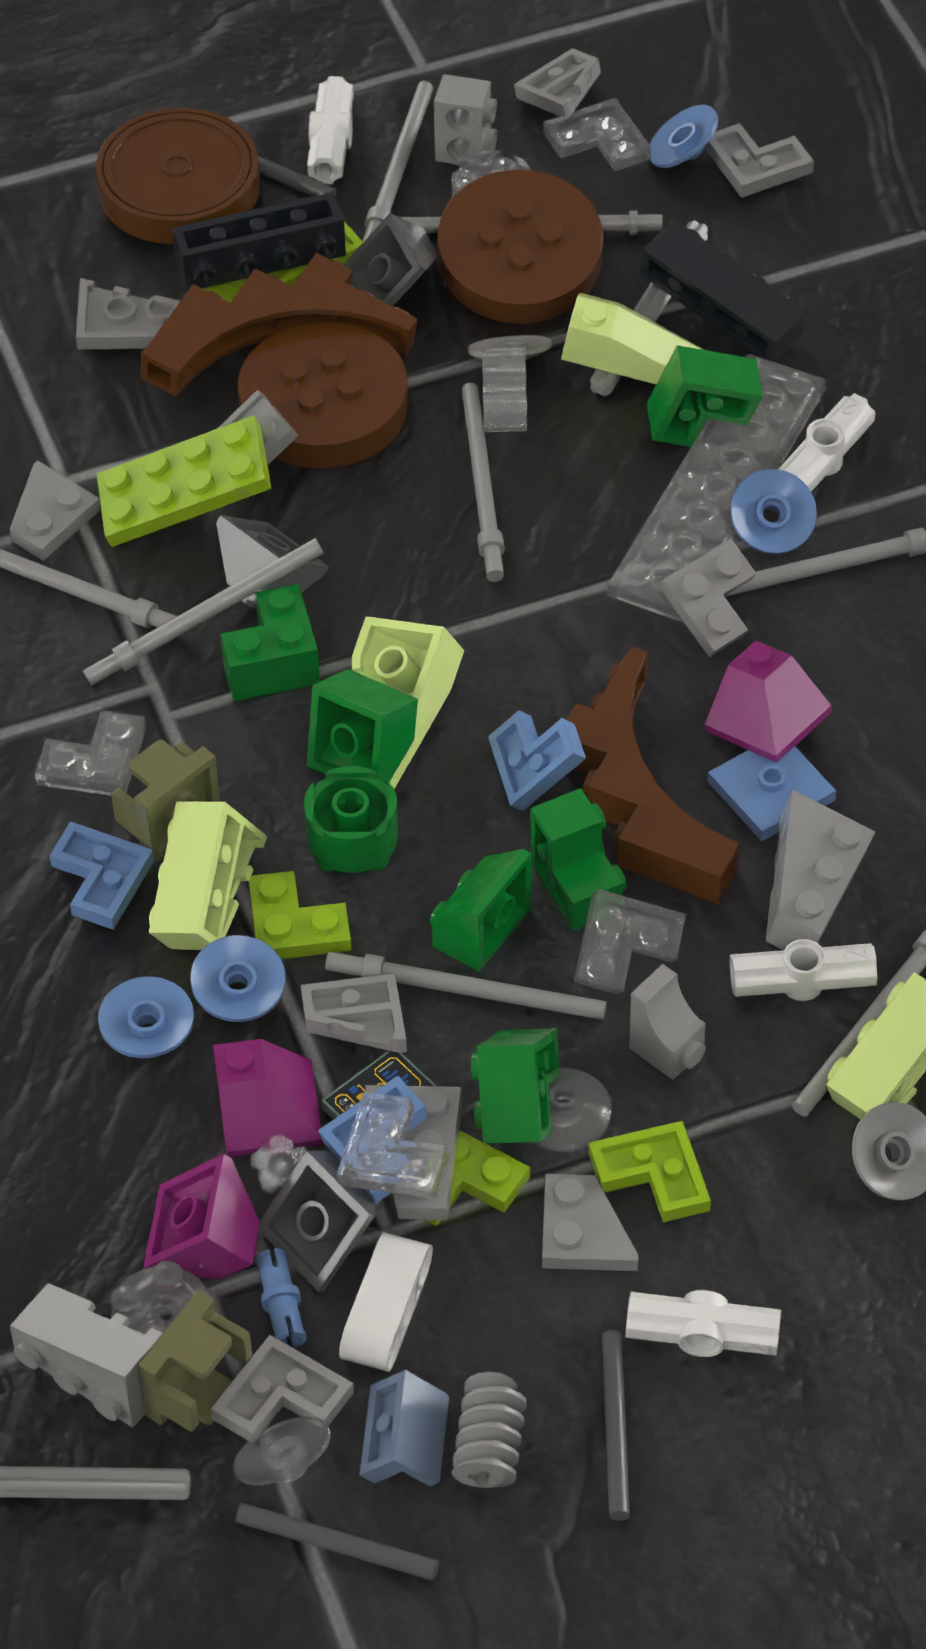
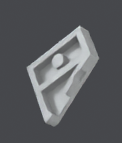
[514,48,601,119]

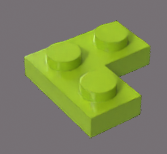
[248,871,351,959]
[588,1121,711,1222]
[423,1130,530,1227]

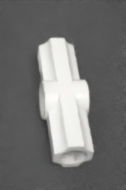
[307,76,354,185]
[779,393,875,491]
[730,939,877,1001]
[626,1290,781,1357]

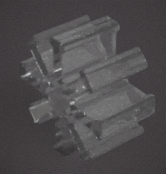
[482,348,527,432]

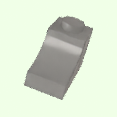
[629,964,706,1080]

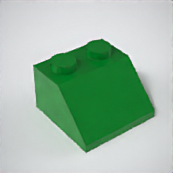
[306,669,418,785]
[430,849,531,972]

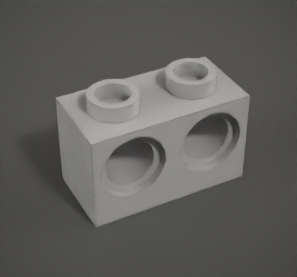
[434,74,497,168]

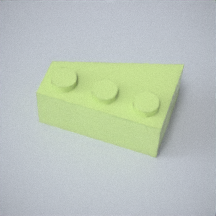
[149,802,268,950]
[826,972,926,1120]

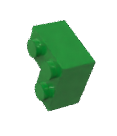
[647,345,763,447]
[221,584,320,701]
[530,788,627,931]
[471,1028,560,1143]

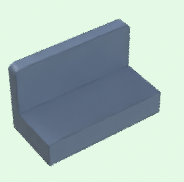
[360,1370,449,1486]

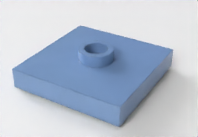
[707,747,836,842]

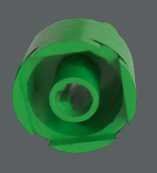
[304,766,398,873]

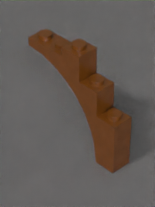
[140,253,417,397]
[562,646,740,905]

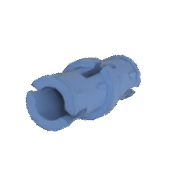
[255,1248,307,1349]

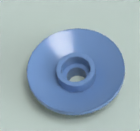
[648,105,718,168]
[730,469,817,554]
[190,935,285,1022]
[98,977,194,1058]

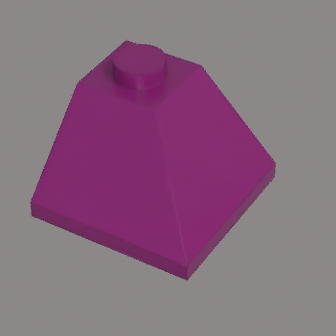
[705,641,832,763]
[213,1039,324,1157]
[143,1154,260,1280]

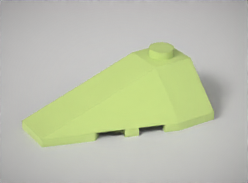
[561,293,704,384]
[352,616,464,789]

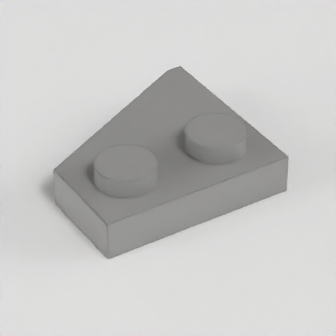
[9,461,101,561]
[301,973,407,1053]
[542,1174,638,1271]

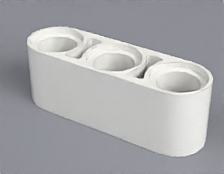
[339,1232,433,1372]

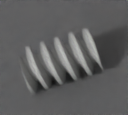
[451,1372,527,1488]

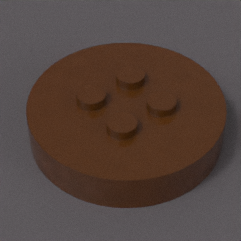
[96,108,260,244]
[437,170,603,324]
[238,322,408,468]

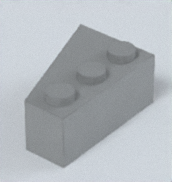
[766,789,875,950]
[10,1283,163,1428]

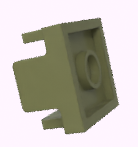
[111,740,220,864]
[138,1290,252,1432]

